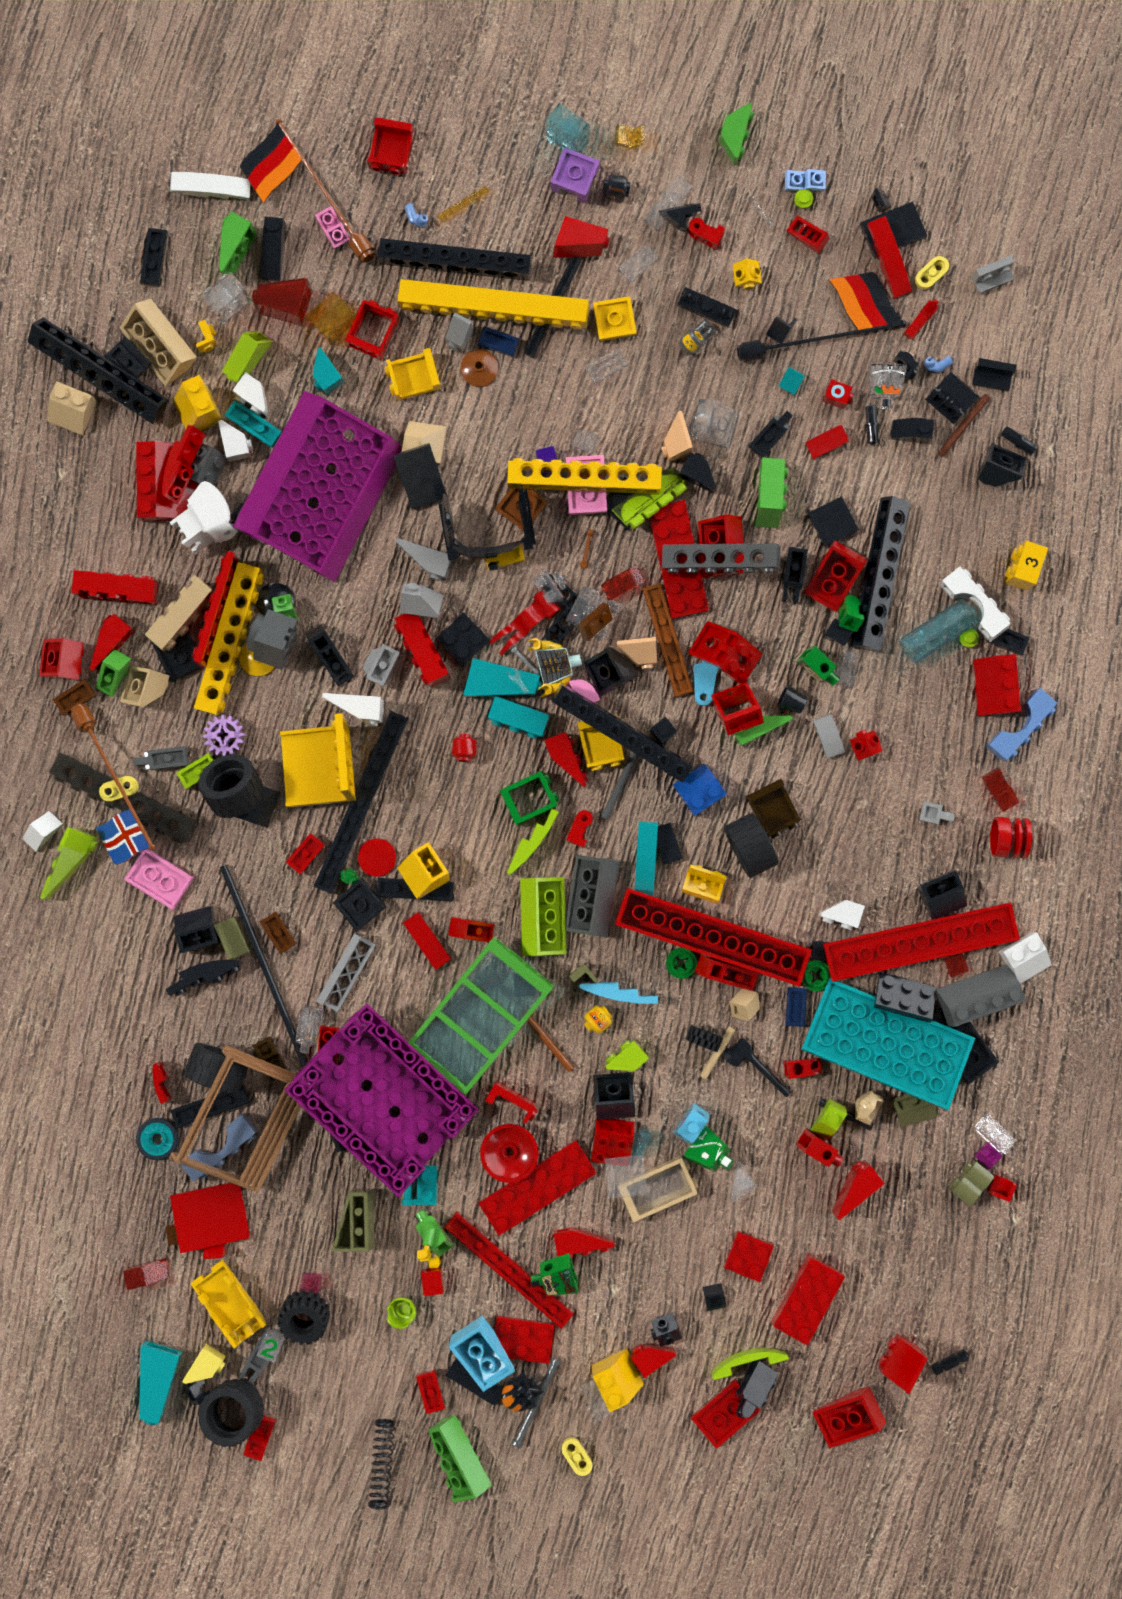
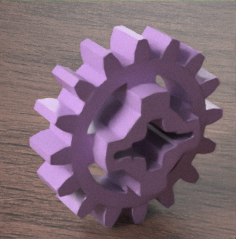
[203,715,246,756]

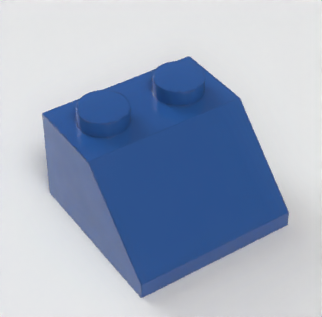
[673,764,727,817]

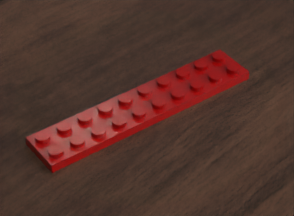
[823,902,1020,982]

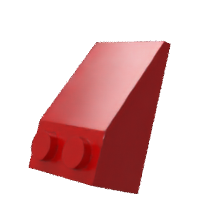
[804,540,868,612]
[831,1160,885,1221]
[878,1334,928,1394]
[812,1386,886,1448]

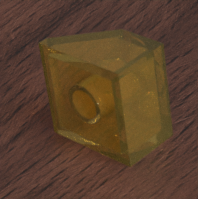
[305,292,356,345]

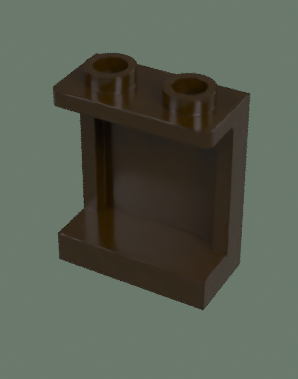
[746,779,802,839]

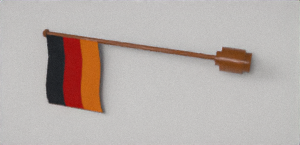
[240,119,375,263]

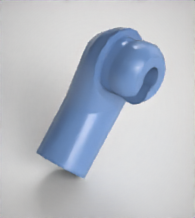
[404,203,428,227]

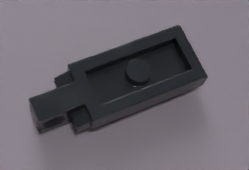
[748,411,793,459]

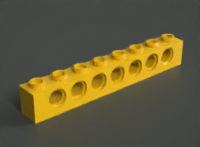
[507,458,662,494]
[194,562,264,716]

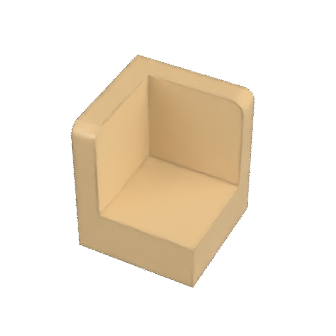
[730,989,760,1021]

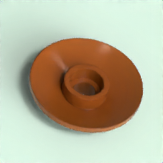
[460,349,498,387]

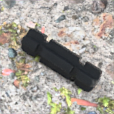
[931,1349,969,1375]

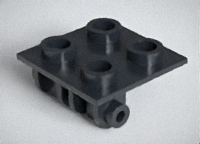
[925,372,979,425]

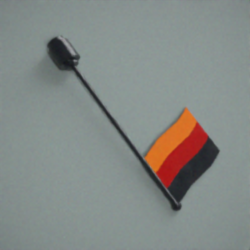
[737,272,906,362]

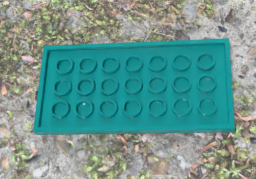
[801,978,975,1111]

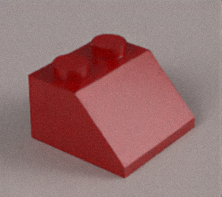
[39,638,84,680]

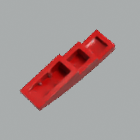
[867,216,912,299]

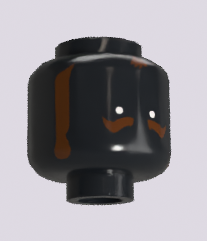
[602,174,631,201]

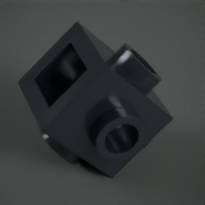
[650,1312,682,1347]

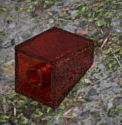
[252,278,313,326]

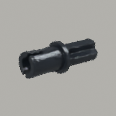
[864,405,880,444]
[1001,426,1038,456]

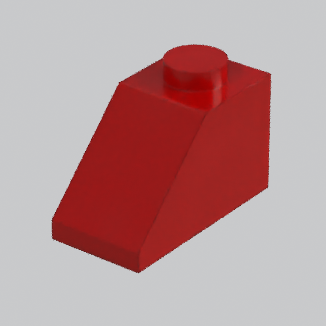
[448,917,495,943]
[631,1343,677,1378]

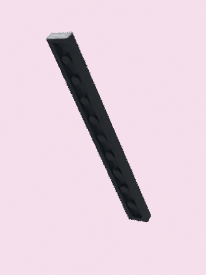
[313,711,409,894]

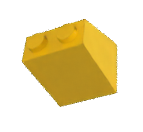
[173,375,223,431]
[592,1348,644,1413]

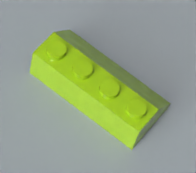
[520,877,566,956]

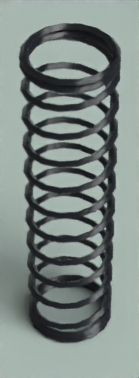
[368,1419,396,1510]

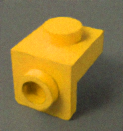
[196,319,217,353]

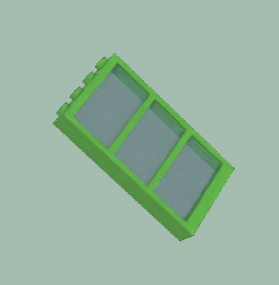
[408,936,555,1095]

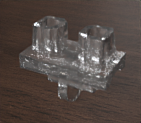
[533,568,567,605]

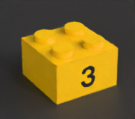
[1005,541,1048,590]

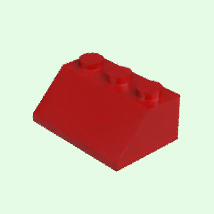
[698,514,744,578]
[973,654,1021,716]

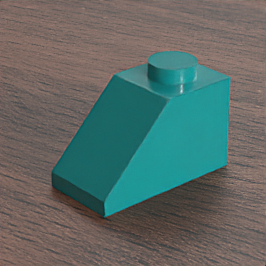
[313,347,344,395]

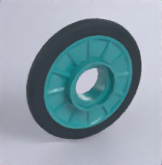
[136,1118,179,1160]

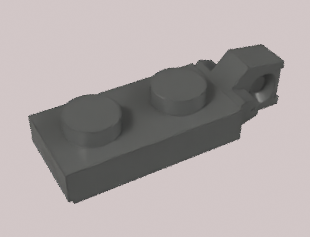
[134,746,189,770]

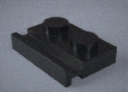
[106,336,152,379]

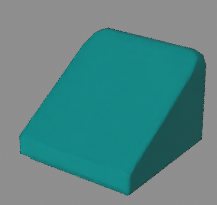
[778,367,805,395]

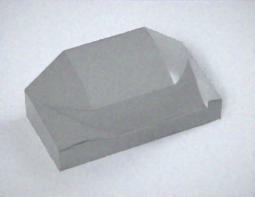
[363,644,400,687]

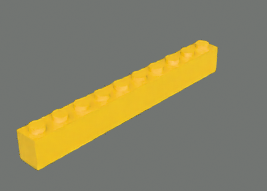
[398,279,589,330]

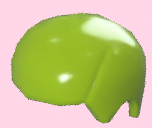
[387,1297,416,1330]

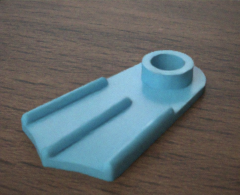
[694,662,718,706]

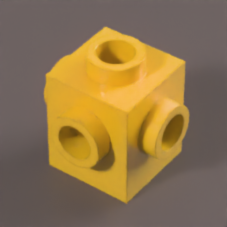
[732,258,762,290]

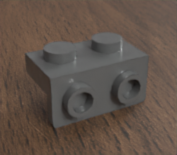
[190,443,227,485]

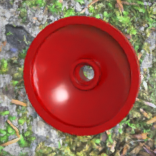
[480,1124,538,1183]

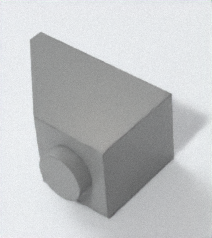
[445,313,473,352]

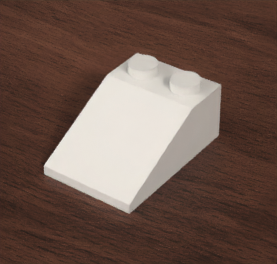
[322,693,384,727]

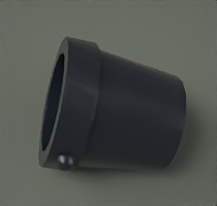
[777,684,807,714]

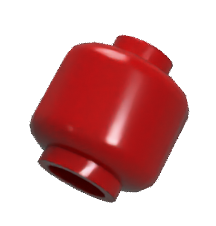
[451,734,477,762]

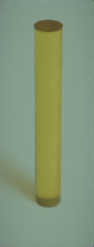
[437,186,489,222]

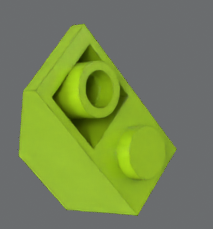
[605,1040,649,1071]

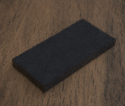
[932,1007,999,1085]

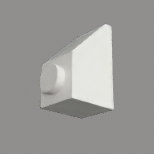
[218,420,253,462]

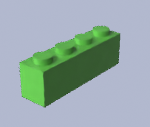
[428,1415,492,1503]

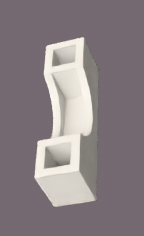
[940,567,1011,642]

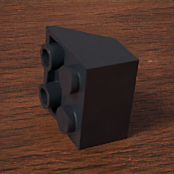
[916,870,968,920]
[174,905,221,954]

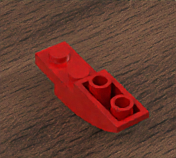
[162,424,206,504]

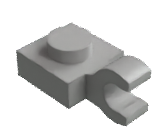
[919,801,955,825]

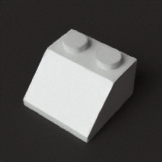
[998,932,1052,984]

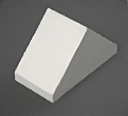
[22,811,63,852]

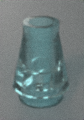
[632,1128,654,1158]

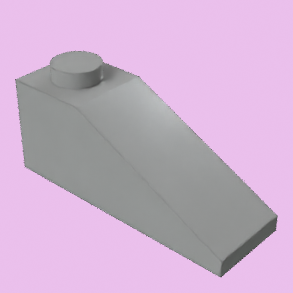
[396,538,452,581]

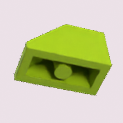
[810,1098,847,1140]

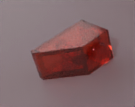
[123,1258,170,1290]

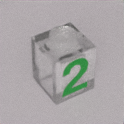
[256,1329,285,1363]

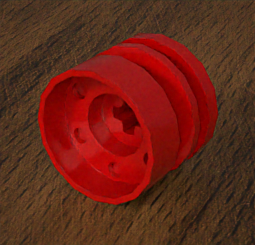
[990,817,1033,858]

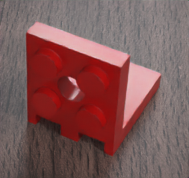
[688,621,762,685]

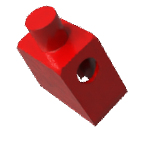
[795,1129,843,1167]

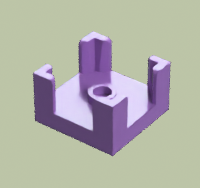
[551,147,600,204]

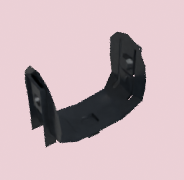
[438,483,536,571]

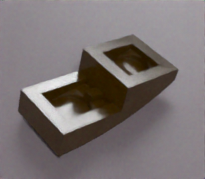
[252,1036,289,1081]

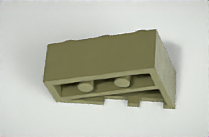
[331,1189,375,1252]

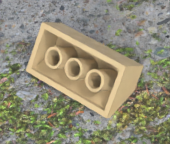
[120,299,197,386]

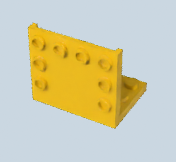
[280,713,356,808]

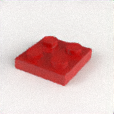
[723,1230,774,1282]

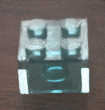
[546,103,590,153]

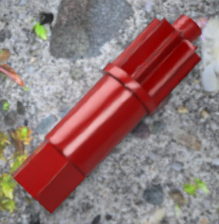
[904,299,939,340]

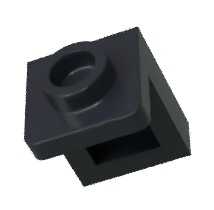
[893,350,919,383]

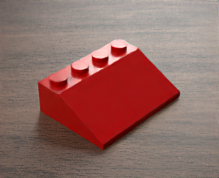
[136,441,198,522]

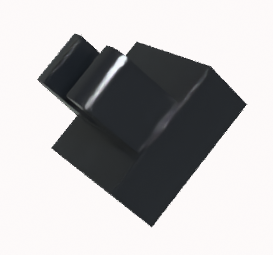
[184,1381,210,1405]

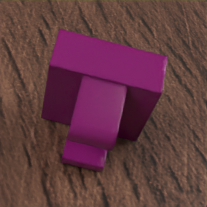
[974,1142,1003,1170]

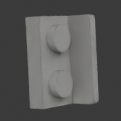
[972,255,1014,293]

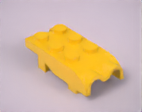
[190,1259,266,1349]

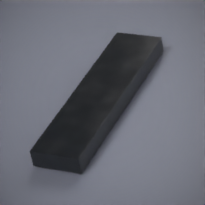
[376,877,454,901]
[170,1084,250,1129]

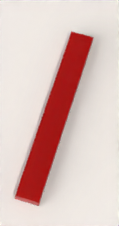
[444,1211,574,1329]

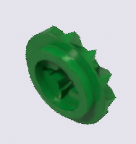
[666,948,697,979]
[801,960,831,991]

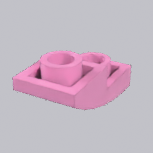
[315,206,350,249]

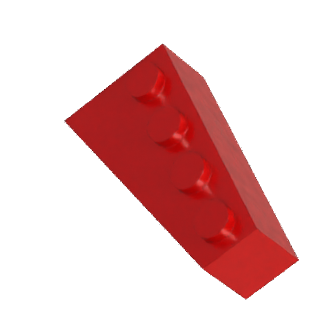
[71,570,159,605]
[394,613,451,688]

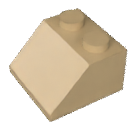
[47,381,97,436]

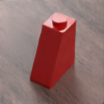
[553,216,610,258]

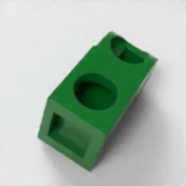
[839,595,864,632]

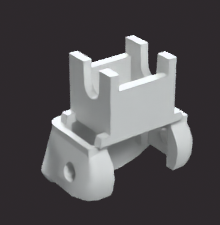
[170,481,238,555]

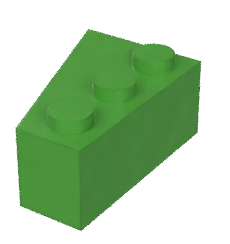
[755,457,788,528]

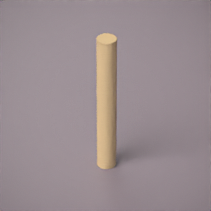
[700,1026,735,1079]

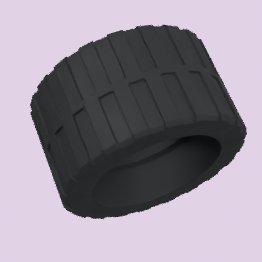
[198,754,264,818]
[724,813,779,878]
[183,1043,249,1094]
[198,1379,265,1447]

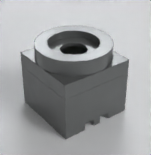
[246,609,297,670]

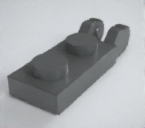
[238,1329,283,1385]

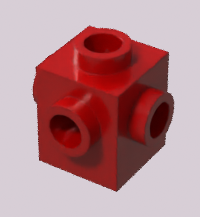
[849,729,883,761]

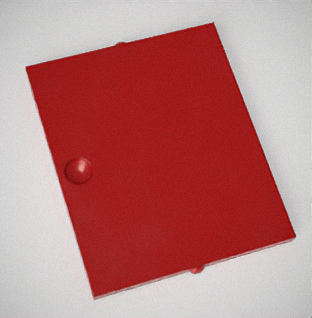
[170,1182,250,1254]

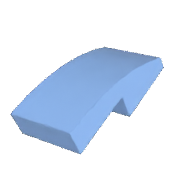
[785,169,826,192]

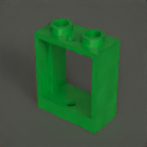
[500,771,559,826]

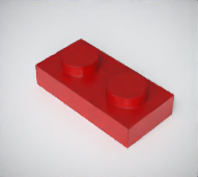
[286,833,326,875]
[416,1369,446,1415]

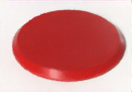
[358,838,396,877]

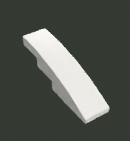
[170,172,250,200]

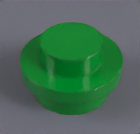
[340,868,359,885]

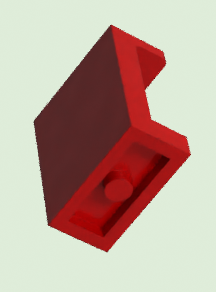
[367,117,414,175]
[485,1080,538,1124]

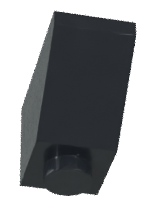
[891,418,935,444]
[679,452,716,494]

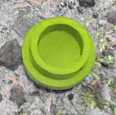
[794,189,813,209]
[959,628,979,648]

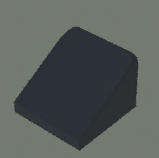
[871,188,891,213]
[703,1283,726,1311]

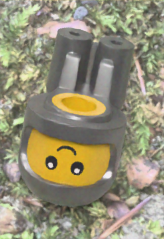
[679,319,716,355]

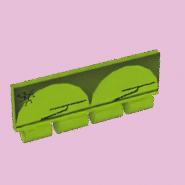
[612,466,687,529]

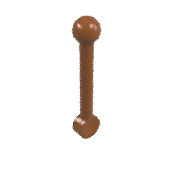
[580,529,594,569]

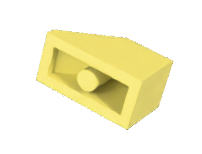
[182,1344,226,1384]

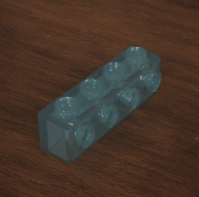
[899,599,979,664]

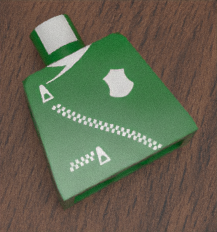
[684,1125,734,1172]

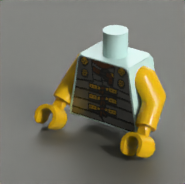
[528,638,582,698]

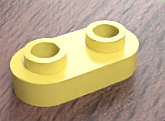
[915,256,949,290]
[99,776,139,802]
[562,1437,592,1476]

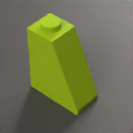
[222,331,273,383]

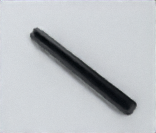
[524,257,582,358]

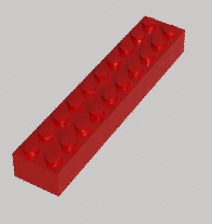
[614,888,812,987]

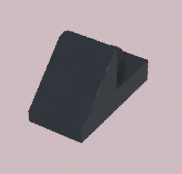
[659,203,702,230]

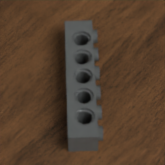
[662,543,780,574]

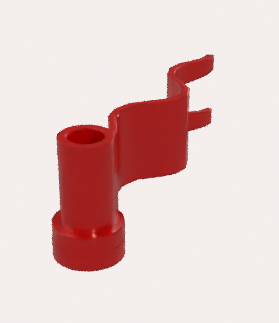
[489,590,560,656]

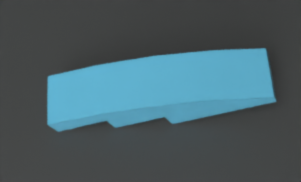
[579,982,658,1004]

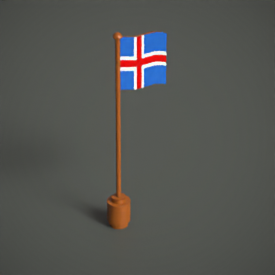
[71,703,156,864]

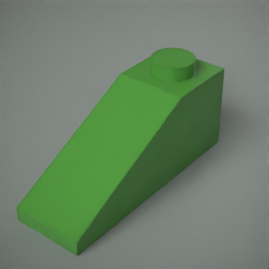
[733,716,793,747]

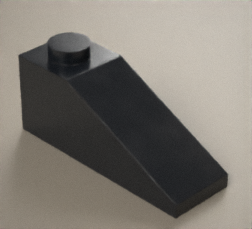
[261,216,287,281]
[305,624,354,686]

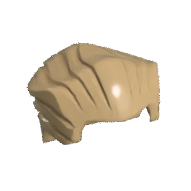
[855,1090,884,1125]

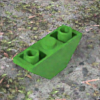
[720,103,754,165]

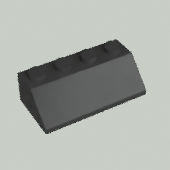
[566,855,619,938]
[935,964,1026,1027]

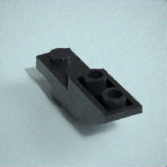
[165,959,244,997]

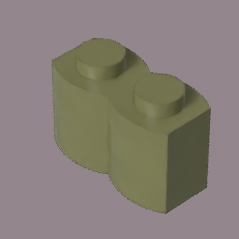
[949,1160,994,1207]

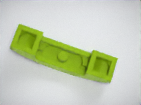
[711,1347,789,1380]

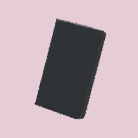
[972,358,1017,392]

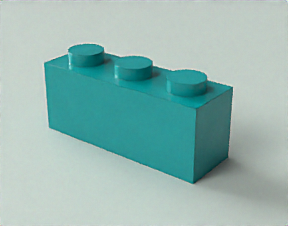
[488,696,550,740]

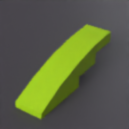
[507,809,559,875]

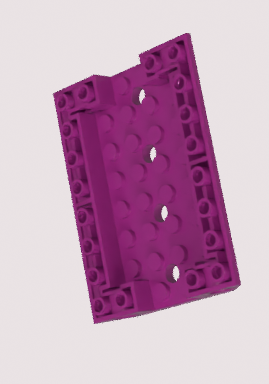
[232,391,402,583]
[284,1003,479,1198]

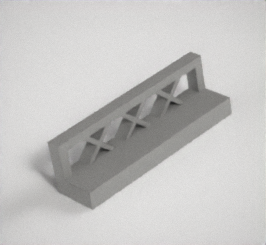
[316,934,376,1012]

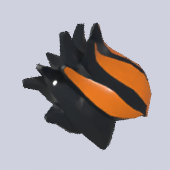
[501,1372,544,1412]

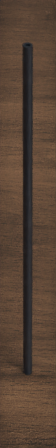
[220,865,344,1152]

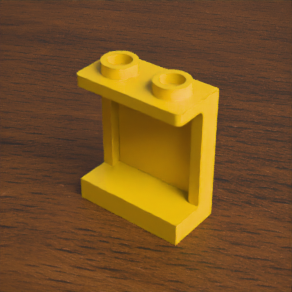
[384,348,441,401]
[577,714,625,771]

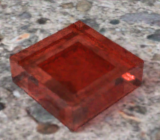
[943,953,969,977]

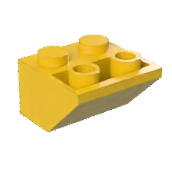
[397,842,450,900]

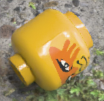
[584,1005,613,1034]

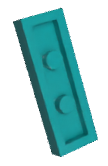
[224,400,282,448]

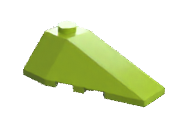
[40,827,98,899]

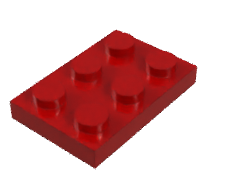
[495,1315,554,1364]
[691,1379,761,1449]

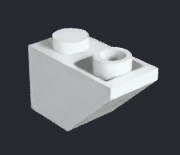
[232,372,268,417]
[819,900,865,930]

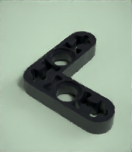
[541,574,587,644]

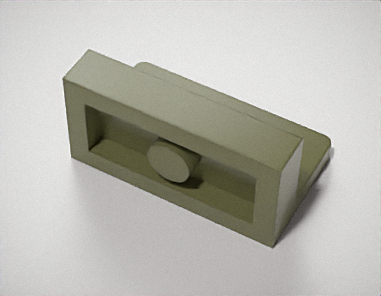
[214,917,251,960]
[569,963,599,984]
[892,1095,937,1127]

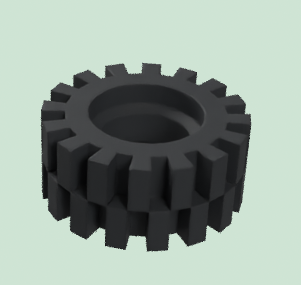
[685,1025,723,1053]

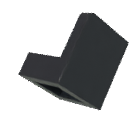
[766,317,798,345]
[823,619,854,646]

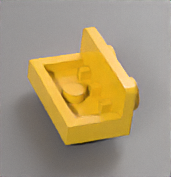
[681,865,727,904]

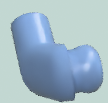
[924,356,953,373]

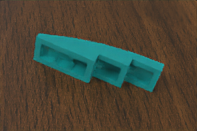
[635,821,658,896]

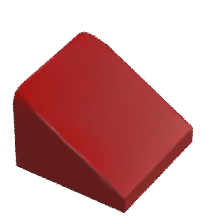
[203,1244,226,1259]

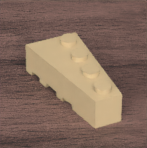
[145,574,213,653]

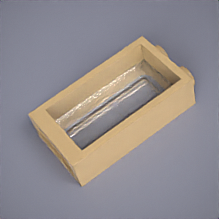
[617,1156,699,1223]

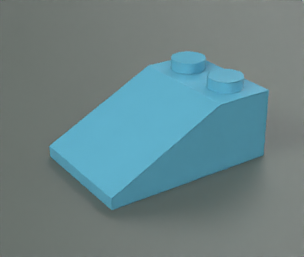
[448,1316,515,1392]

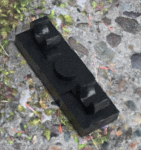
[677,287,737,328]

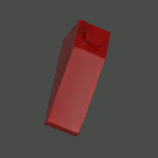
[90,613,135,673]
[695,954,759,991]

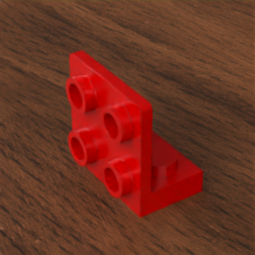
[591,1118,635,1167]

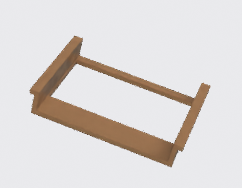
[169,1045,301,1193]

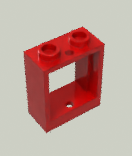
[345,299,399,361]
[711,682,764,736]

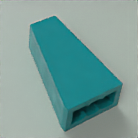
[463,658,543,698]
[139,1340,183,1425]

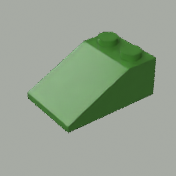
[219,211,257,284]

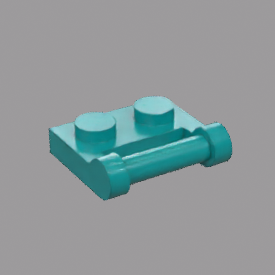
[402,1165,437,1206]

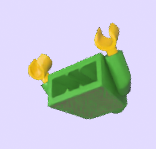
[415,1210,455,1268]

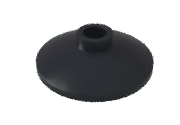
[256,583,294,615]

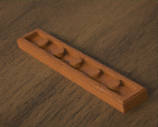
[642,583,694,698]

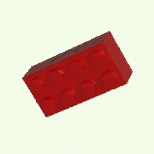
[771,1253,845,1346]

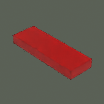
[403,912,451,970]

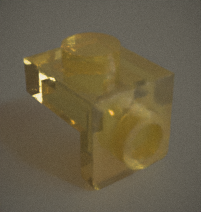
[615,124,646,150]

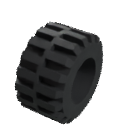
[278,1289,330,1345]

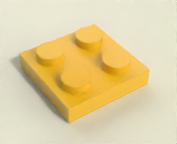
[593,296,637,342]

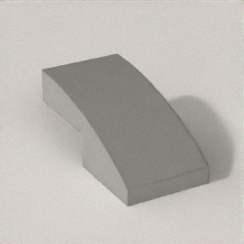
[813,714,845,759]

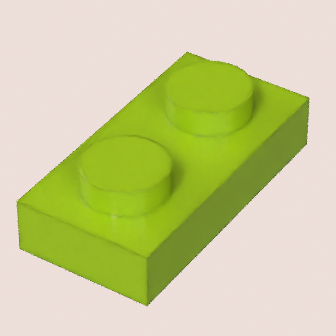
[176,753,214,789]

